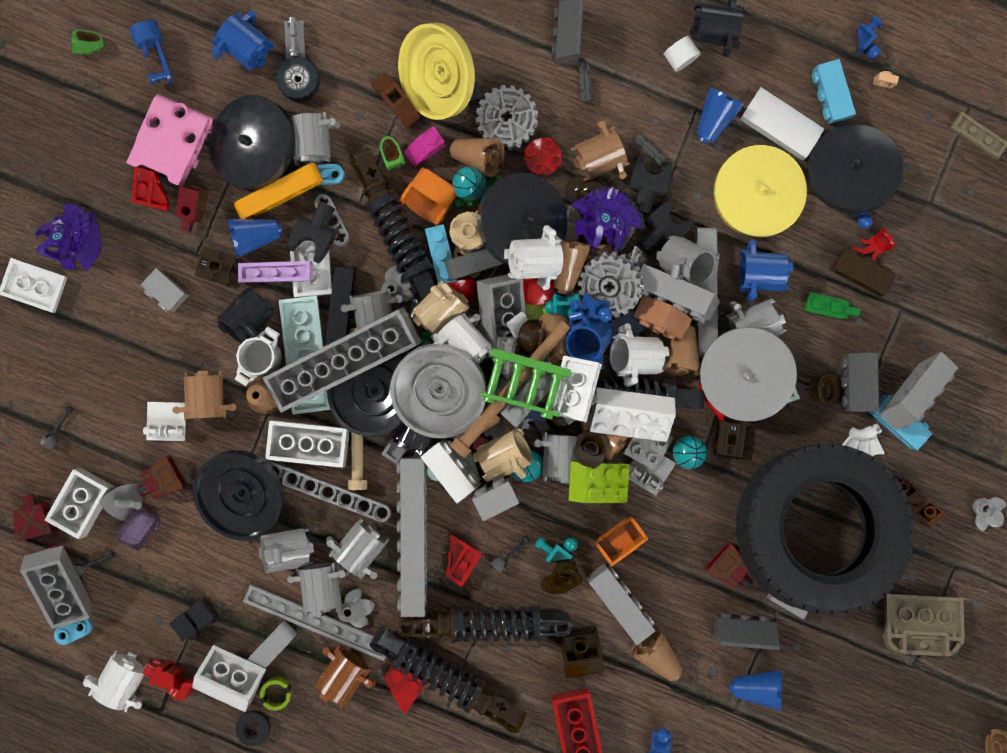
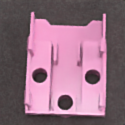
[126,94,213,187]

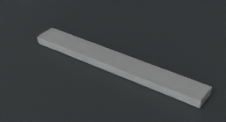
[243,583,386,661]

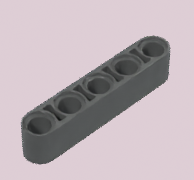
[444,249,504,281]

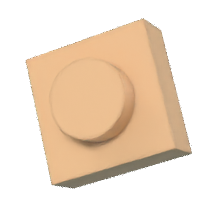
[873,71,899,89]

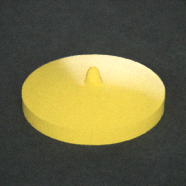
[398,23,475,120]
[713,145,807,238]

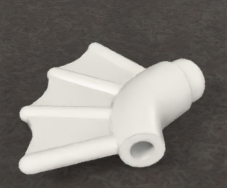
[842,424,884,456]

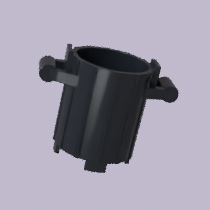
[690,0,744,57]
[216,286,274,344]
[393,424,434,456]

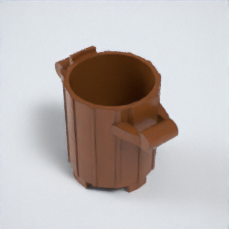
[314,645,376,709]

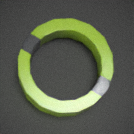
[259,676,292,711]

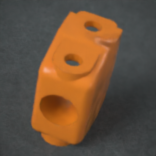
[399,167,458,226]
[595,517,648,566]

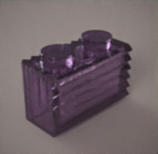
[116,505,160,551]

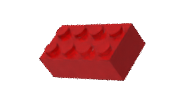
[551,688,602,753]

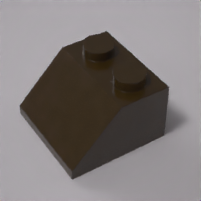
[560,627,604,678]

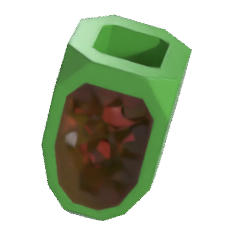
[71,29,104,55]
[380,136,405,170]

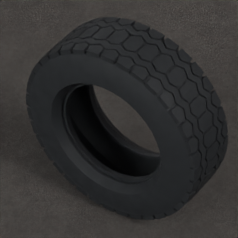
[736,444,915,615]

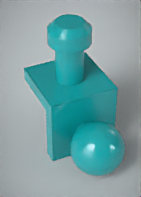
[545,294,581,318]
[535,537,578,562]

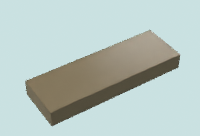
[949,112,1007,160]

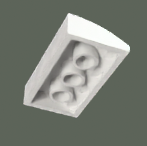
[740,87,824,161]

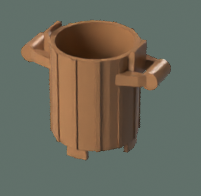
[570,120,630,181]
[172,371,236,421]

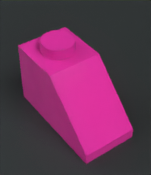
[404,126,446,168]

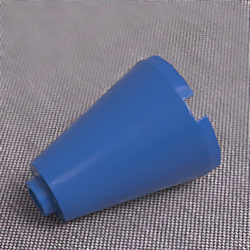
[696,88,744,144]
[227,219,283,257]
[730,670,782,710]

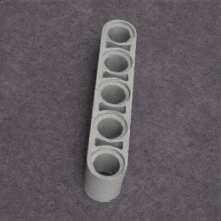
[247,620,298,668]

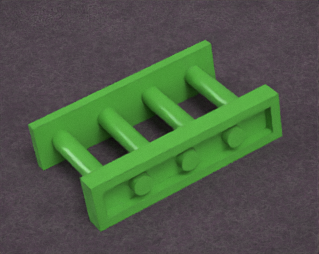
[478,348,571,420]

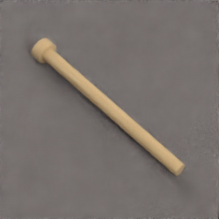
[348,328,367,490]

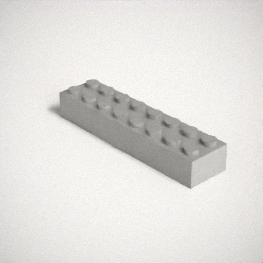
[263,307,422,412]
[397,457,427,617]

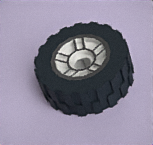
[276,57,320,102]

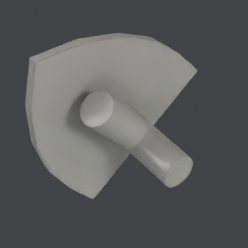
[99,484,143,522]

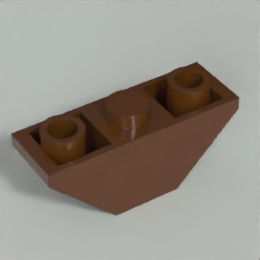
[371,73,421,130]
[899,478,946,527]

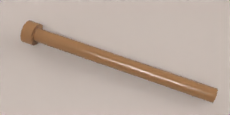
[450,321,570,459]

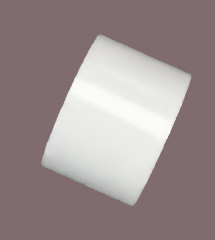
[663,36,701,72]

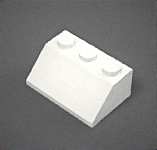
[192,645,266,712]

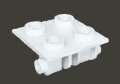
[143,402,186,441]

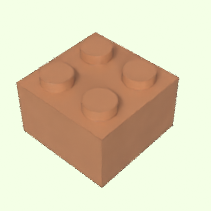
[633,295,692,340]

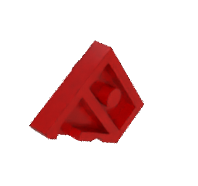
[131,165,170,211]
[446,534,483,587]
[384,665,424,714]

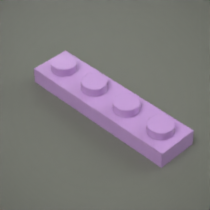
[238,261,313,283]

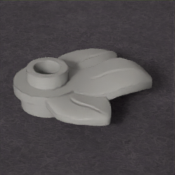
[381,266,414,302]
[973,497,1007,531]
[337,589,375,628]

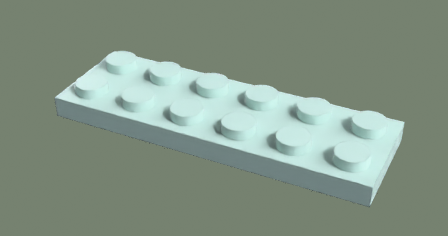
[279,296,331,414]

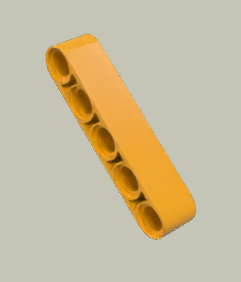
[234,163,324,219]

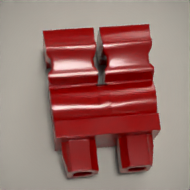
[142,658,195,701]

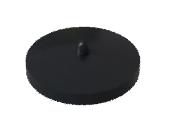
[210,95,295,189]
[807,125,904,214]
[477,173,567,266]
[327,353,405,437]
[193,450,285,540]

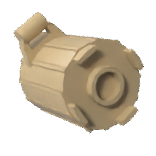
[449,210,486,259]
[411,280,469,338]
[473,423,533,482]

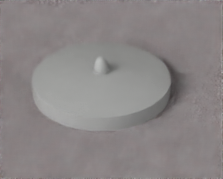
[700,327,797,421]
[390,343,487,438]

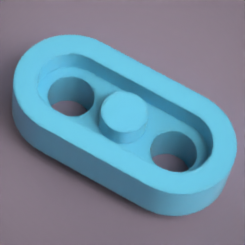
[317,164,345,185]
[54,619,93,645]

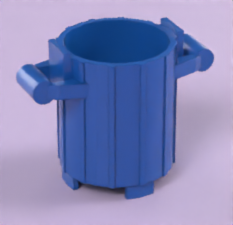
[212,10,274,72]
[739,240,793,303]
[565,311,613,370]

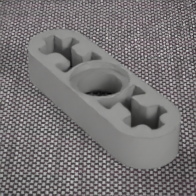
[315,194,350,247]

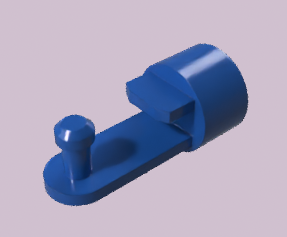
[129,20,172,85]

